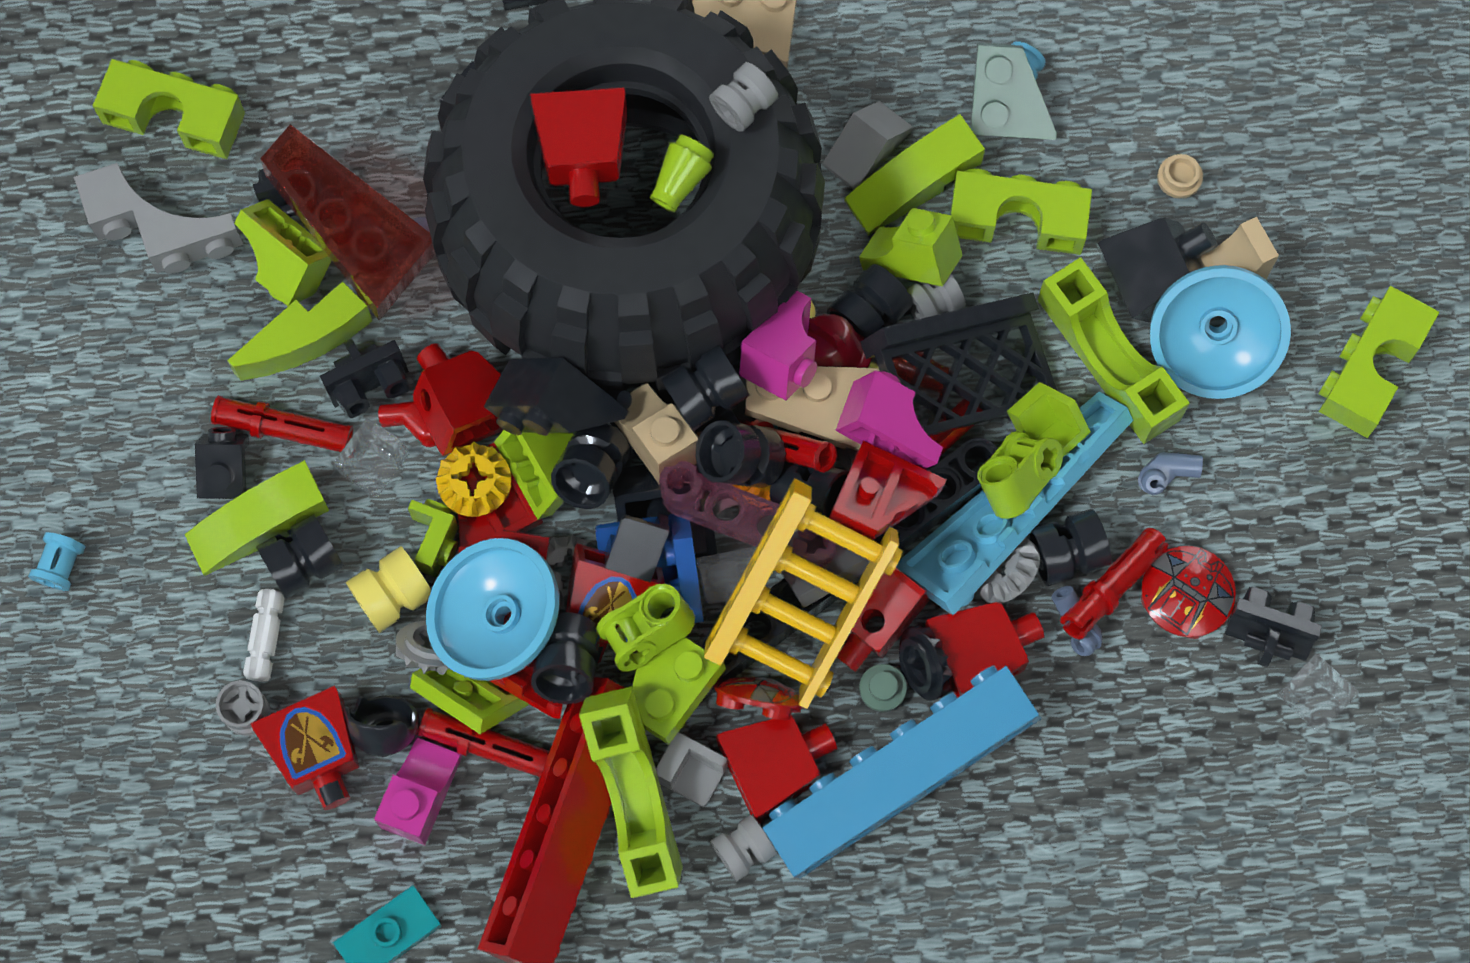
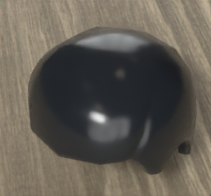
[344,695,420,757]

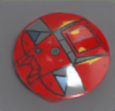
[1141,546,1236,639]
[714,676,804,720]

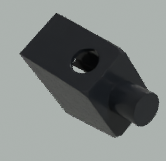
[1097,217,1217,323]

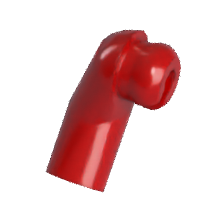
[378,401,436,447]

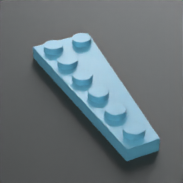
[896,392,1133,615]

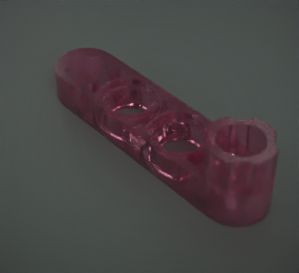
[659,461,837,567]

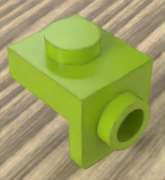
[408,499,458,578]

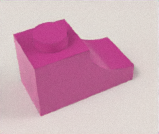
[739,291,817,401]
[835,370,943,469]
[374,737,462,845]

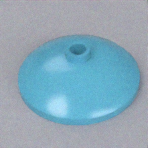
[1150,265,1291,399]
[426,538,559,681]

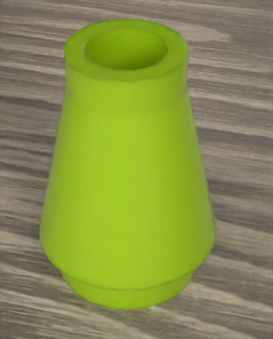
[650,135,714,212]

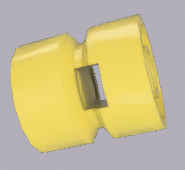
[345,546,431,633]

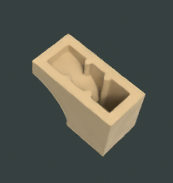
[1198,217,1279,279]
[615,383,698,486]

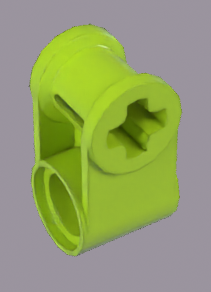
[977,431,1063,519]
[596,584,695,672]

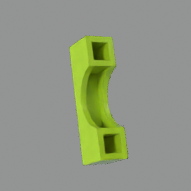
[1037,257,1190,445]
[579,686,683,898]

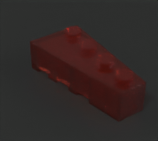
[260,124,435,321]

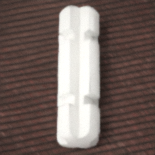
[243,589,285,682]

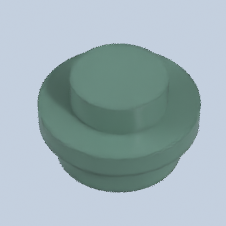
[859,664,907,712]

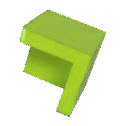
[1007,382,1091,457]

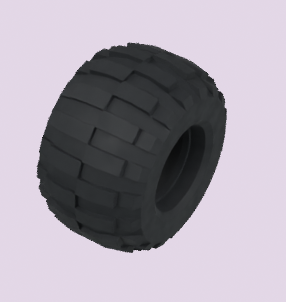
[423,0,825,395]

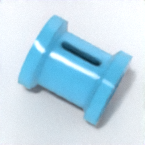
[28,532,85,591]

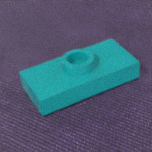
[333,885,442,963]

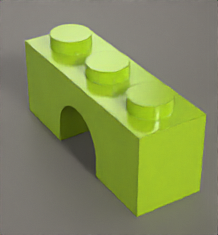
[92,59,245,160]
[950,169,1092,255]
[1318,286,1439,438]

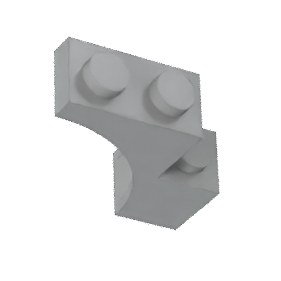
[74,163,243,274]

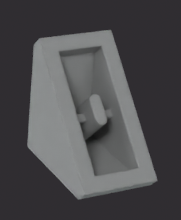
[822,101,914,190]

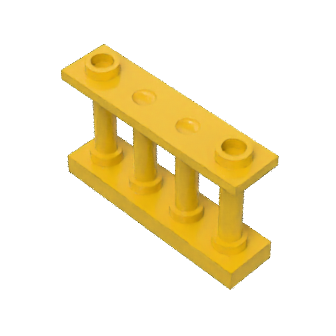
[704,478,902,709]

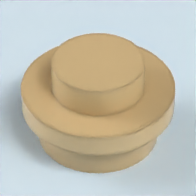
[1157,154,1203,199]

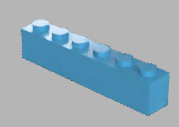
[762,666,1042,879]

